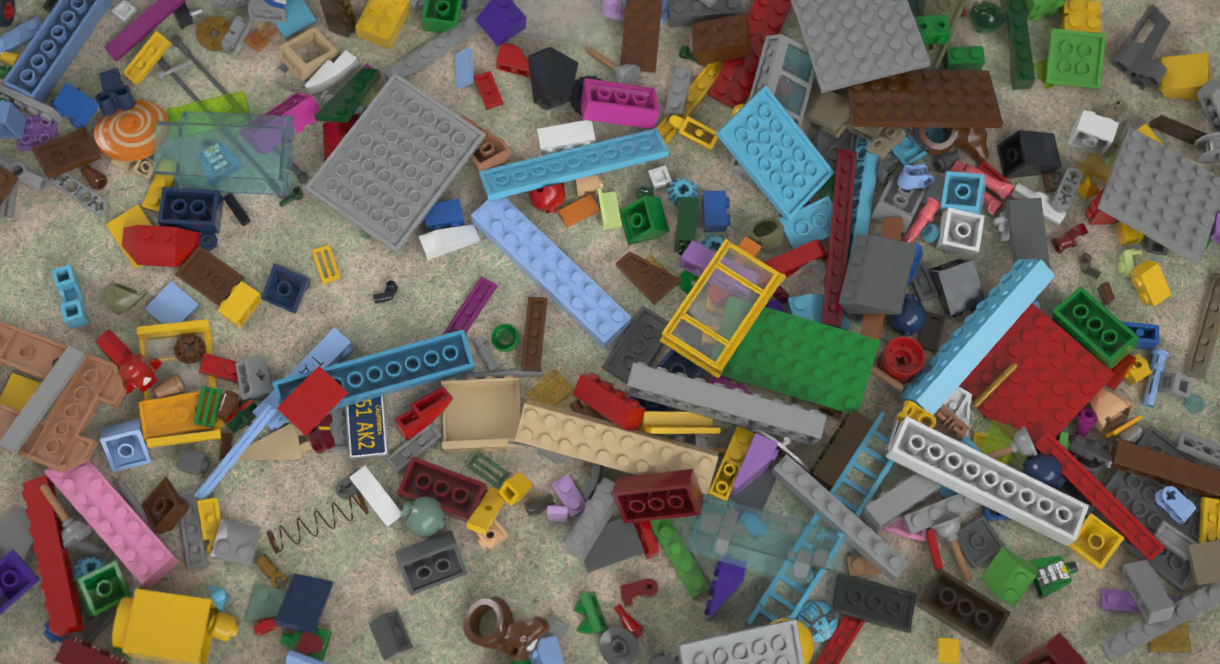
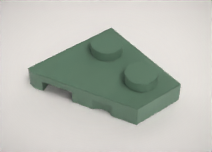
[245,584,287,623]

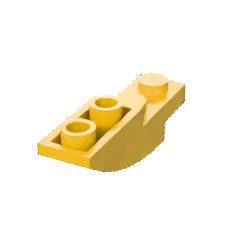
[708,426,755,502]

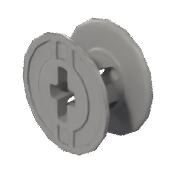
[1194,132,1220,164]

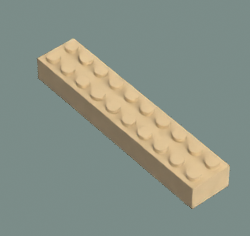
[515,399,719,495]

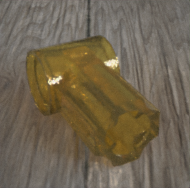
[1078,153,1113,182]

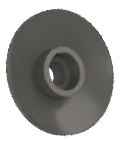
[599,627,638,664]

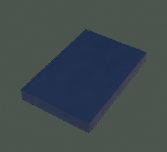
[275,573,333,633]

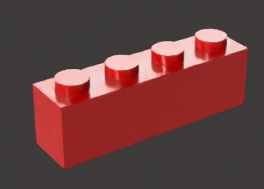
[573,372,646,430]

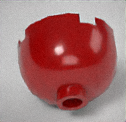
[527,183,566,214]

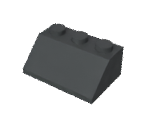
[395,530,467,595]

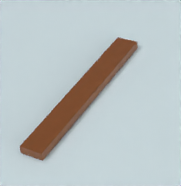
[860,217,904,357]

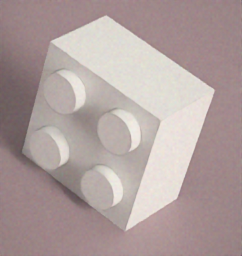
[1067,110,1119,156]
[936,208,985,256]

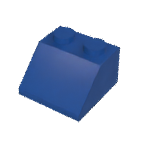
[52,82,99,129]

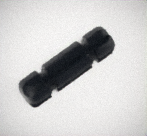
[224,193,251,226]

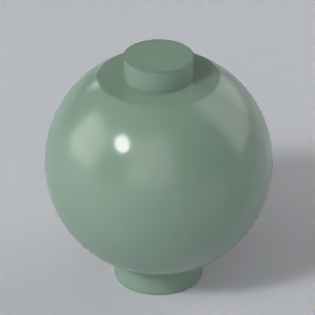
[401,496,447,537]

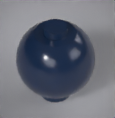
[888,294,926,337]
[1022,453,1066,491]

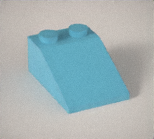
[786,294,850,330]

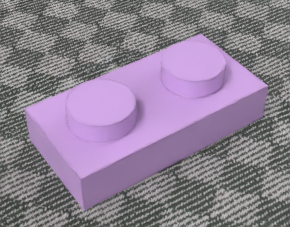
[551,474,585,518]

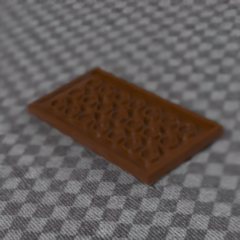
[845,70,1003,128]

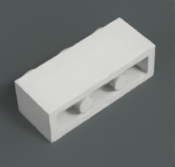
[537,120,595,156]

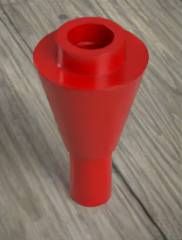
[614,604,644,639]

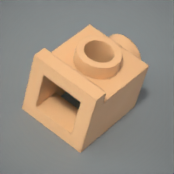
[576,175,603,197]
[476,519,508,551]

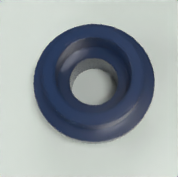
[198,232,218,251]

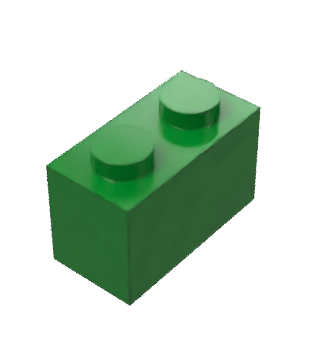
[943,46,985,70]

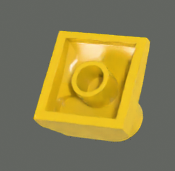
[1067,513,1124,570]

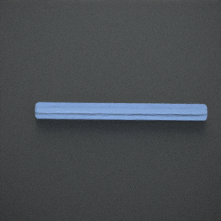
[195,404,277,500]

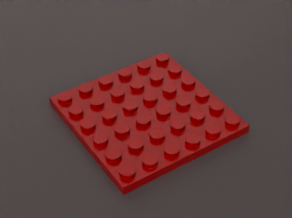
[959,303,1115,457]

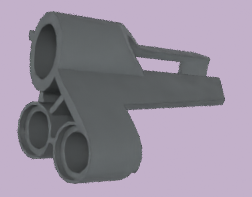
[1112,4,1171,89]

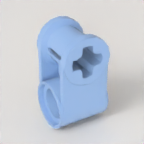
[897,163,935,190]
[1155,486,1196,524]

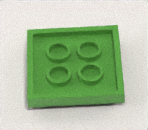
[1044,28,1106,90]

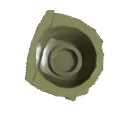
[747,217,784,253]
[103,282,149,315]

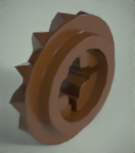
[174,333,206,364]

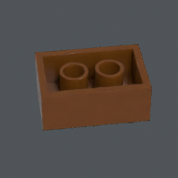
[692,13,751,65]

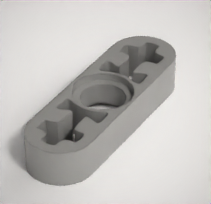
[1051,167,1082,213]

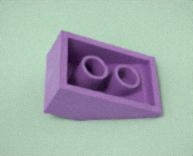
[730,433,779,497]

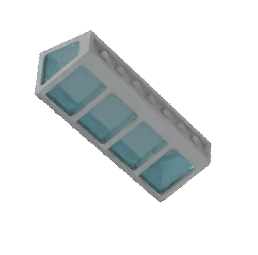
[730,34,815,189]

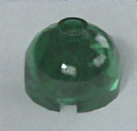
[969,1,1007,34]

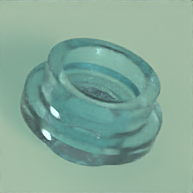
[1184,394,1205,414]

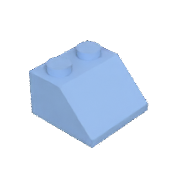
[100,418,152,472]

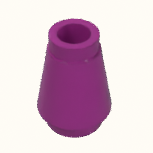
[1075,408,1097,437]

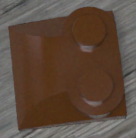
[141,477,189,534]

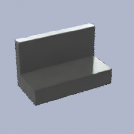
[369,610,413,661]

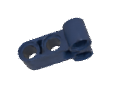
[95,68,136,116]

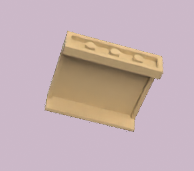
[441,375,522,453]

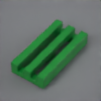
[194,386,223,428]

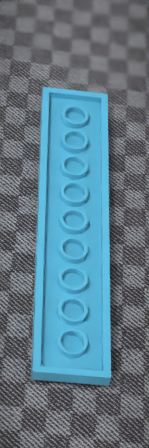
[479,128,669,201]

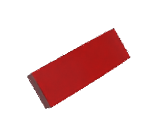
[394,386,453,440]

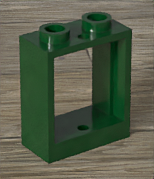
[674,197,699,255]

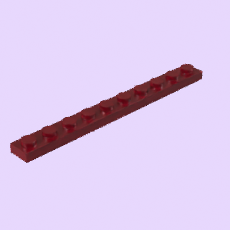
[821,149,857,328]

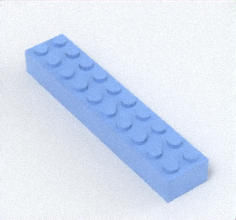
[471,197,632,349]

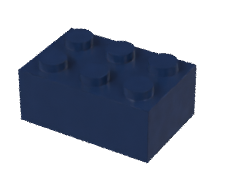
[158,187,224,234]

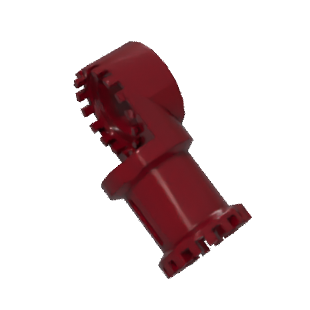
[1051,223,1089,254]

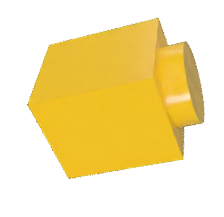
[112,589,218,664]

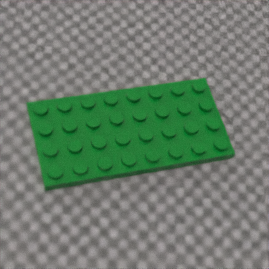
[711,297,880,414]

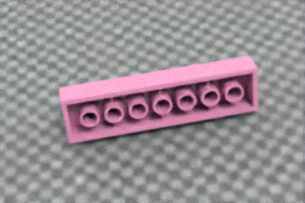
[44,459,181,589]

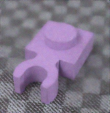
[602,0,625,22]

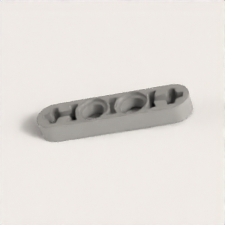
[49,172,110,217]

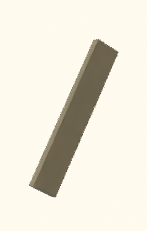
[1185,273,1220,379]

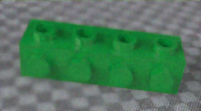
[914,15,951,46]

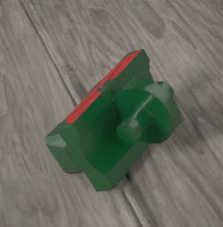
[223,398,258,433]

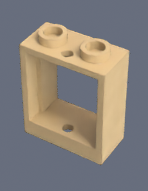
[279,27,338,82]

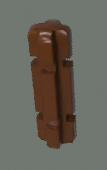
[219,433,233,464]

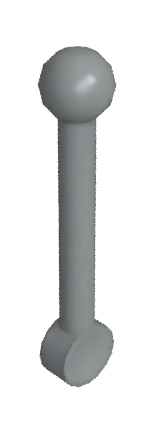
[157,59,194,79]

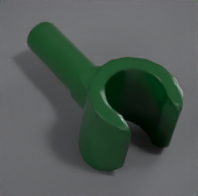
[679,46,697,63]
[279,186,304,207]

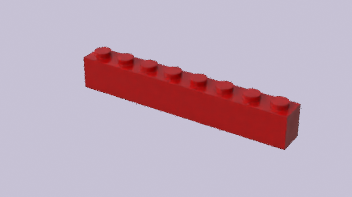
[22,475,84,637]

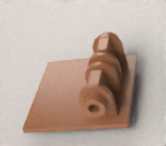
[921,405,970,440]

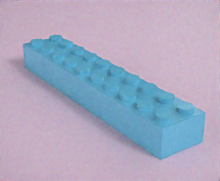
[899,259,1056,415]

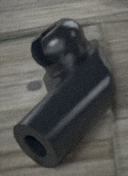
[373,280,398,304]

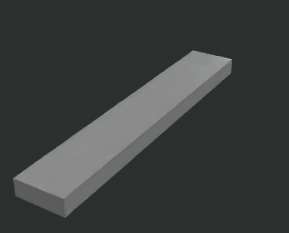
[0,345,87,454]

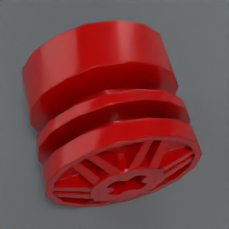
[877,337,925,385]

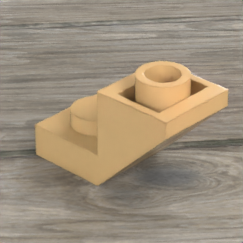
[109,158,157,180]

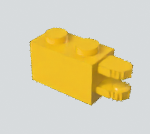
[669,115,718,151]

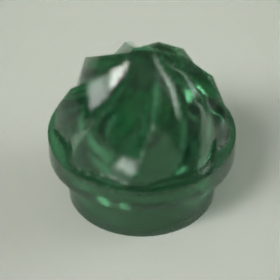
[635,185,654,200]

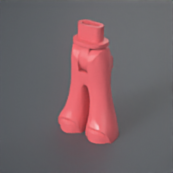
[950,160,1015,216]

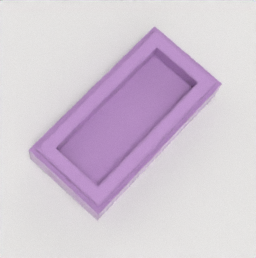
[547,505,568,522]

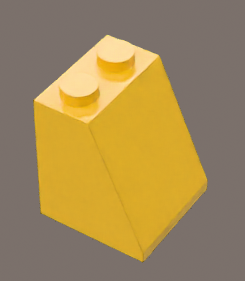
[1158,53,1211,101]

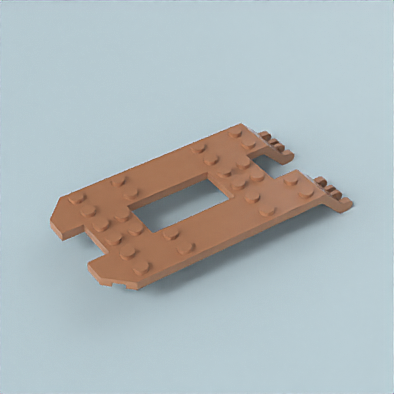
[0,321,127,473]

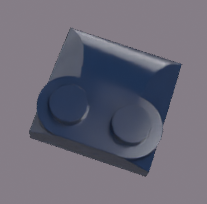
[261,263,310,314]

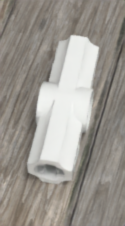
[1009,183,1067,226]

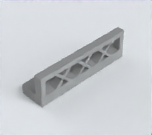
[1174,429,1220,467]

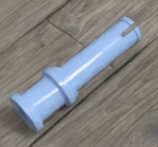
[1142,349,1169,408]

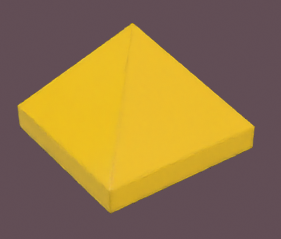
[1077,176,1100,200]

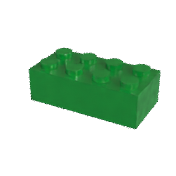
[1052,286,1139,370]

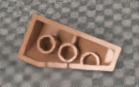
[460,115,512,175]

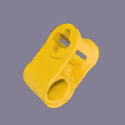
[895,400,936,429]

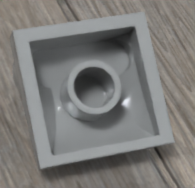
[210,518,260,567]

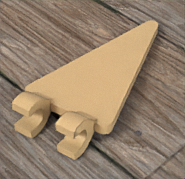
[238,423,314,460]

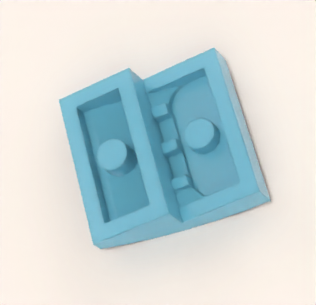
[274,0,316,39]

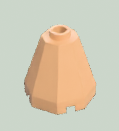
[1087,386,1134,432]

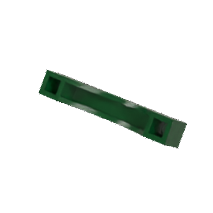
[1000,0,1036,90]

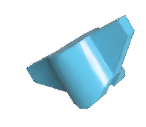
[209,585,229,612]

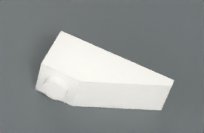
[419,224,480,260]

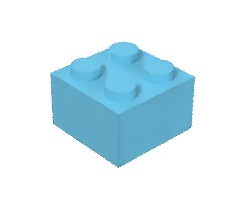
[941,171,986,215]

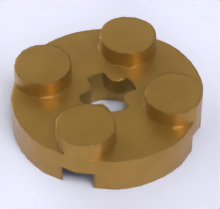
[196,16,234,51]

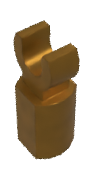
[255,554,288,589]

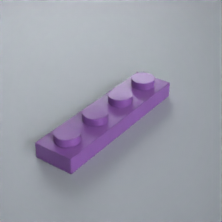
[1100,589,1182,614]

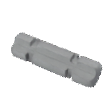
[474,336,498,372]

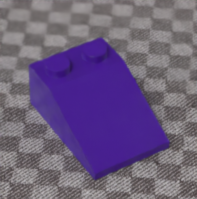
[0,549,40,615]

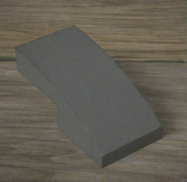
[583,463,603,503]

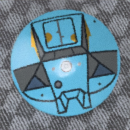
[797,601,838,642]

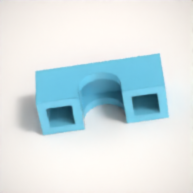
[51,264,90,329]

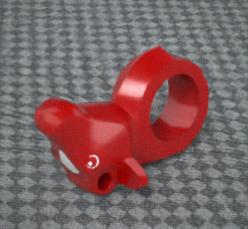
[94,329,162,395]

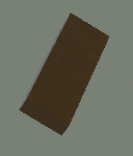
[1149,115,1207,145]

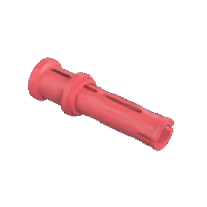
[901,197,941,243]

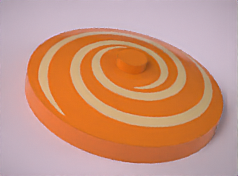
[94,100,171,161]

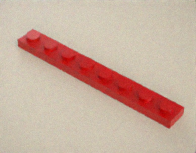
[1033,431,1165,561]

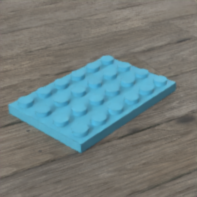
[716,86,835,221]

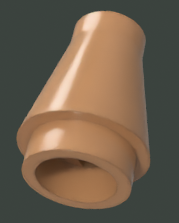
[154,374,185,398]

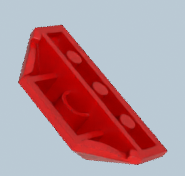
[122,225,200,268]

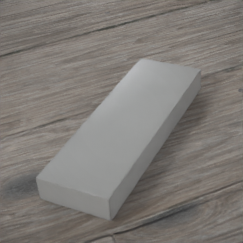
[385,423,443,474]

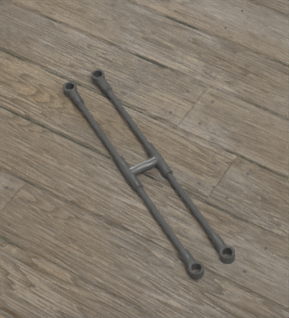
[157,35,308,199]

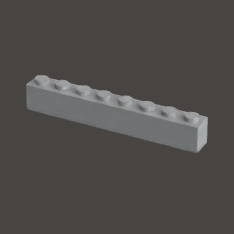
[771,454,909,582]

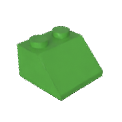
[981,546,1038,607]

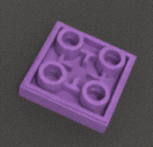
[17,115,58,151]

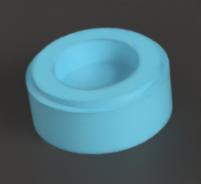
[920,223,940,243]

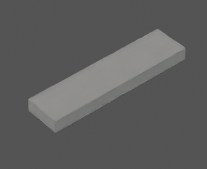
[178,489,208,571]

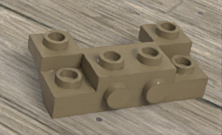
[821,117,907,160]

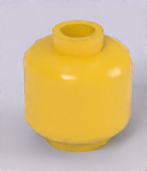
[207,612,239,642]

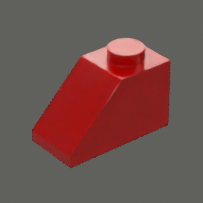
[496,43,530,78]

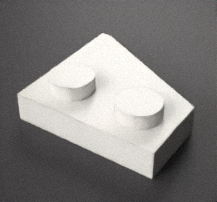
[943,386,972,436]

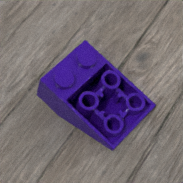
[704,556,747,621]

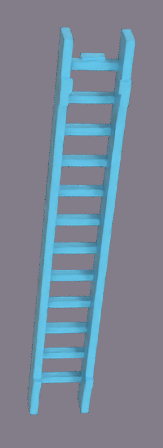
[745,411,894,627]

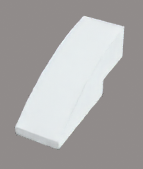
[304,50,359,95]
[349,465,402,527]

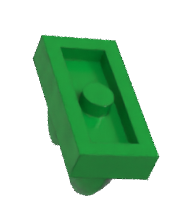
[573,592,608,634]

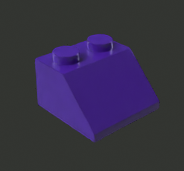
[476,0,526,47]

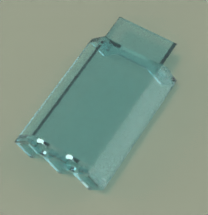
[153,111,296,196]

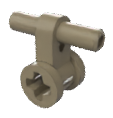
[1094,99,1127,121]

